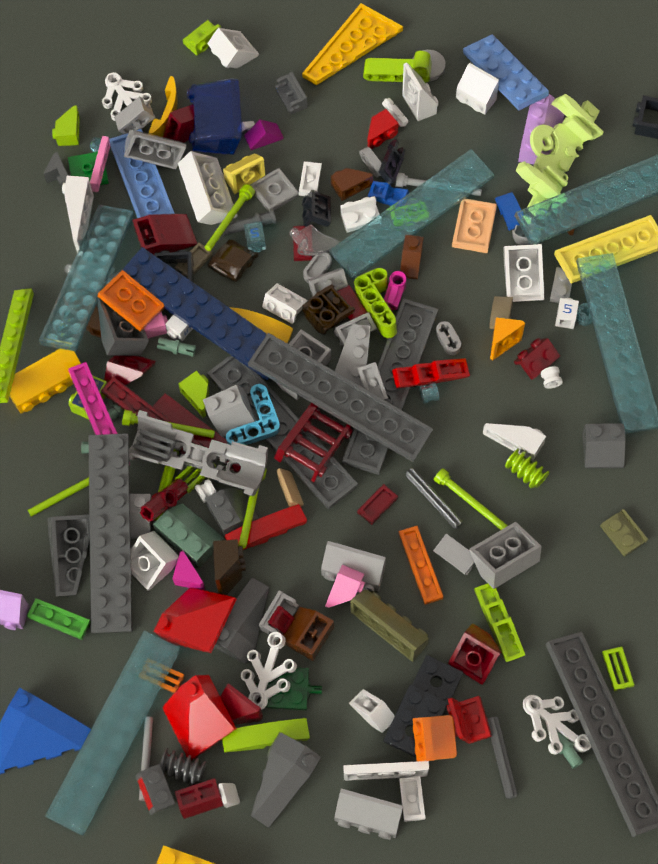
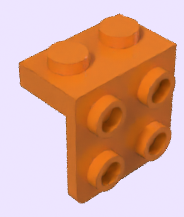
[413,715,457,761]

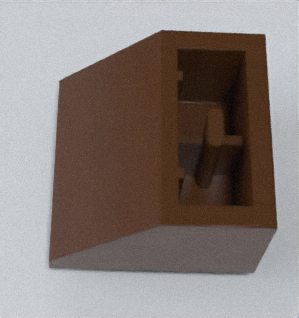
[279,607,334,661]

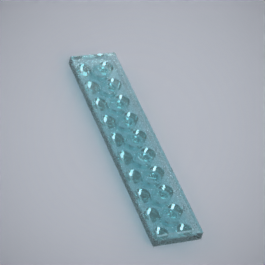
[330,149,494,279]
[514,155,658,245]
[39,205,134,352]
[576,253,658,434]
[45,631,181,836]

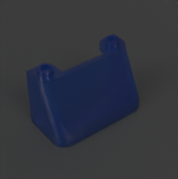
[187,79,242,155]

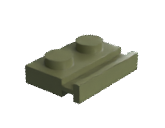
[600,509,648,557]

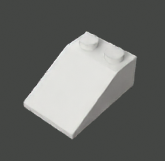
[402,63,439,121]
[503,244,544,302]

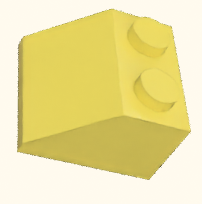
[223,153,265,194]

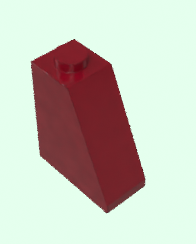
[163,101,213,143]

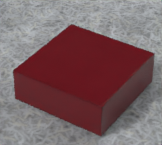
[268,606,295,634]

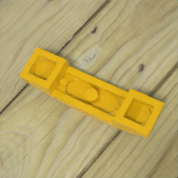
[149,76,178,137]
[229,307,293,344]

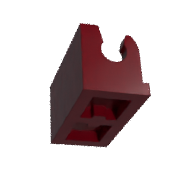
[175,778,224,819]

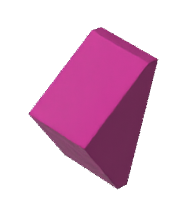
[173,551,205,590]

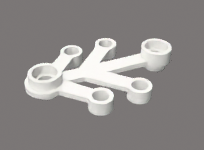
[102,73,152,121]
[241,632,297,710]
[523,695,591,755]

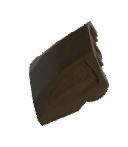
[208,239,258,282]
[302,284,355,335]

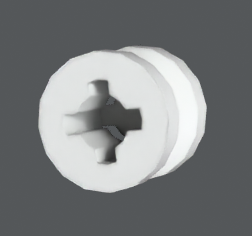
[541,366,563,389]
[195,479,216,503]

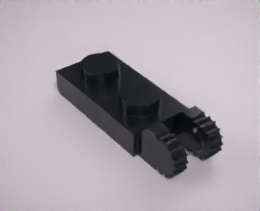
[378,139,406,184]

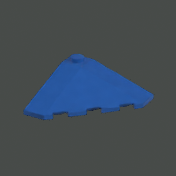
[0,688,93,774]

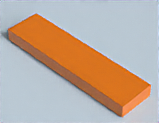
[399,526,444,605]

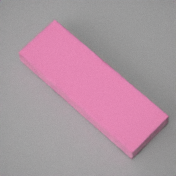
[90,136,110,192]

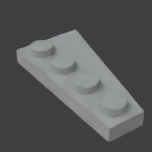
[335,324,371,388]

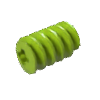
[505,448,549,488]

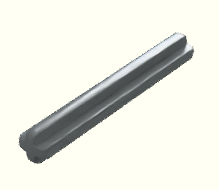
[406,468,463,529]
[487,717,518,799]

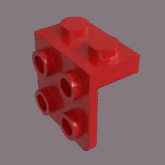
[447,696,492,744]

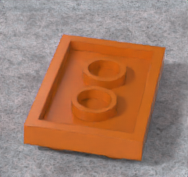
[97,270,164,332]

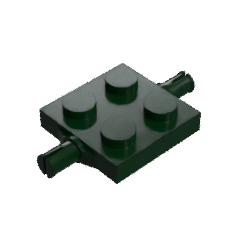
[255,667,322,710]

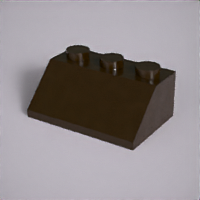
[213,539,246,595]

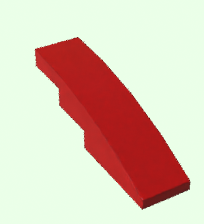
[392,358,470,388]
[225,504,307,550]

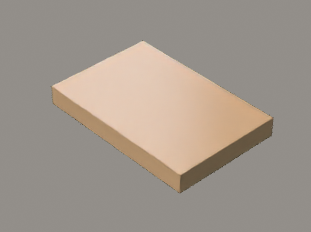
[452,198,497,253]

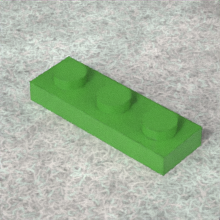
[27,598,91,640]

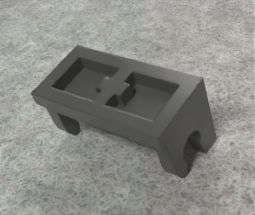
[275,72,308,115]

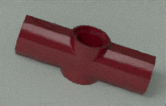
[140,478,189,522]

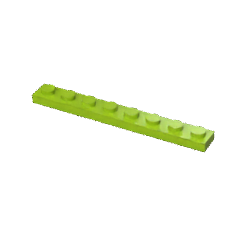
[0,288,34,403]

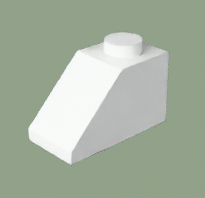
[349,689,395,733]

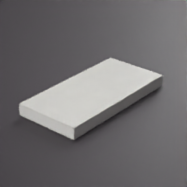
[344,761,429,781]

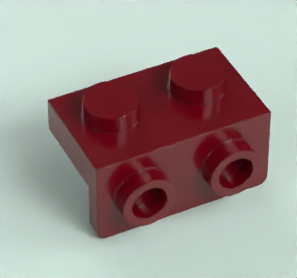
[514,338,560,379]

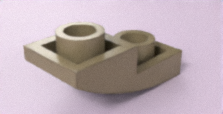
[489,296,513,329]

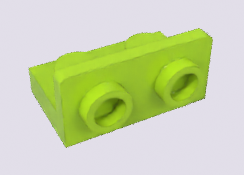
[183,20,221,55]

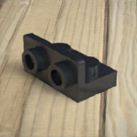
[302,190,331,227]

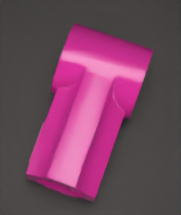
[384,271,406,311]

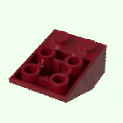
[133,214,197,255]

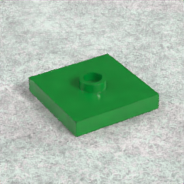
[68,152,109,185]

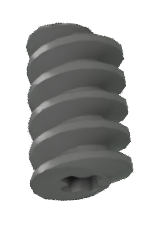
[160,748,207,785]

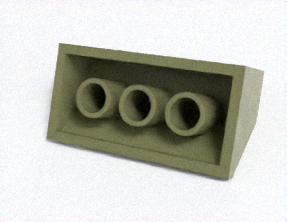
[351,589,429,662]

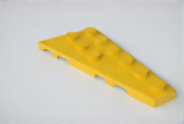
[302,3,403,85]

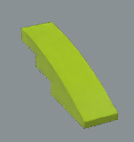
[474,584,525,662]
[222,718,310,752]

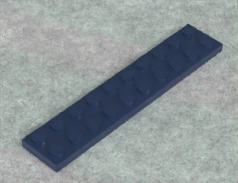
[121,247,269,381]

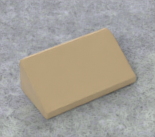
[277,468,304,507]

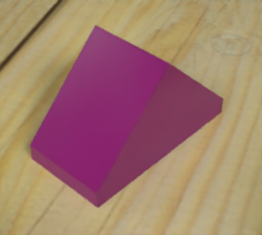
[244,119,284,150]

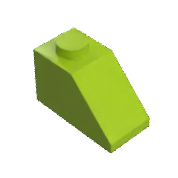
[52,106,80,146]
[178,371,209,418]

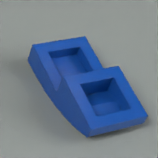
[368,181,409,208]
[495,192,527,231]

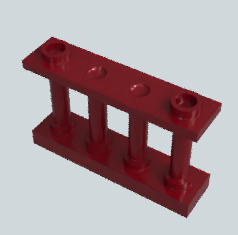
[274,403,353,482]

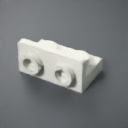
[341,196,381,233]
[262,283,308,324]

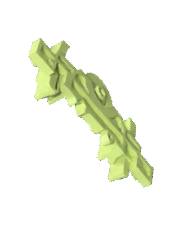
[516,94,604,220]

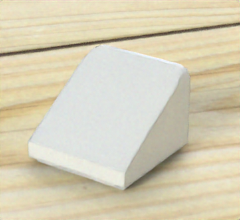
[218,783,240,808]

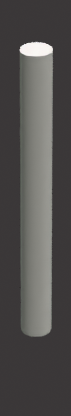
[139,717,153,801]

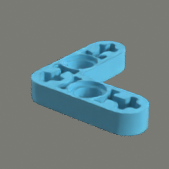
[226,384,280,445]

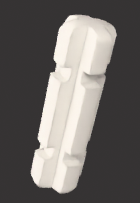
[382,98,408,127]

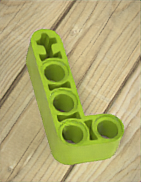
[363,51,432,83]
[354,268,397,338]

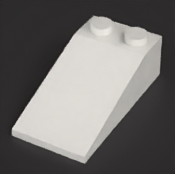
[62,176,94,259]

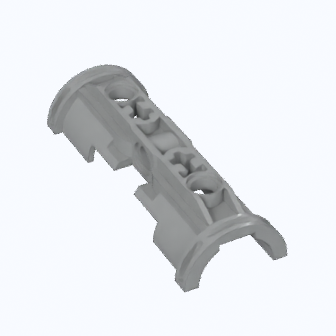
[129,410,268,496]

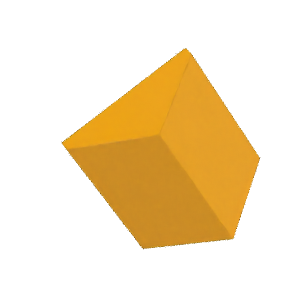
[490,317,525,361]

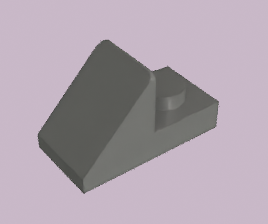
[44,152,68,186]

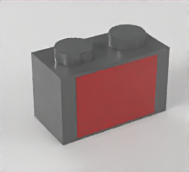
[135,764,175,815]

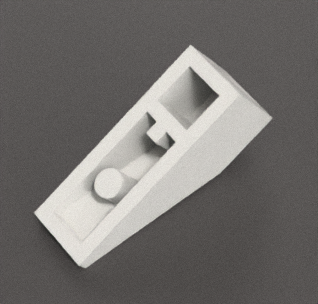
[483,423,546,461]

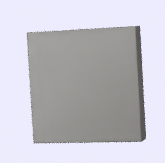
[250,168,299,211]

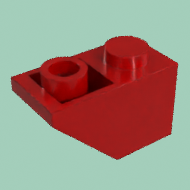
[367,109,399,149]

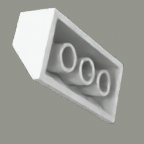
[178,151,238,225]

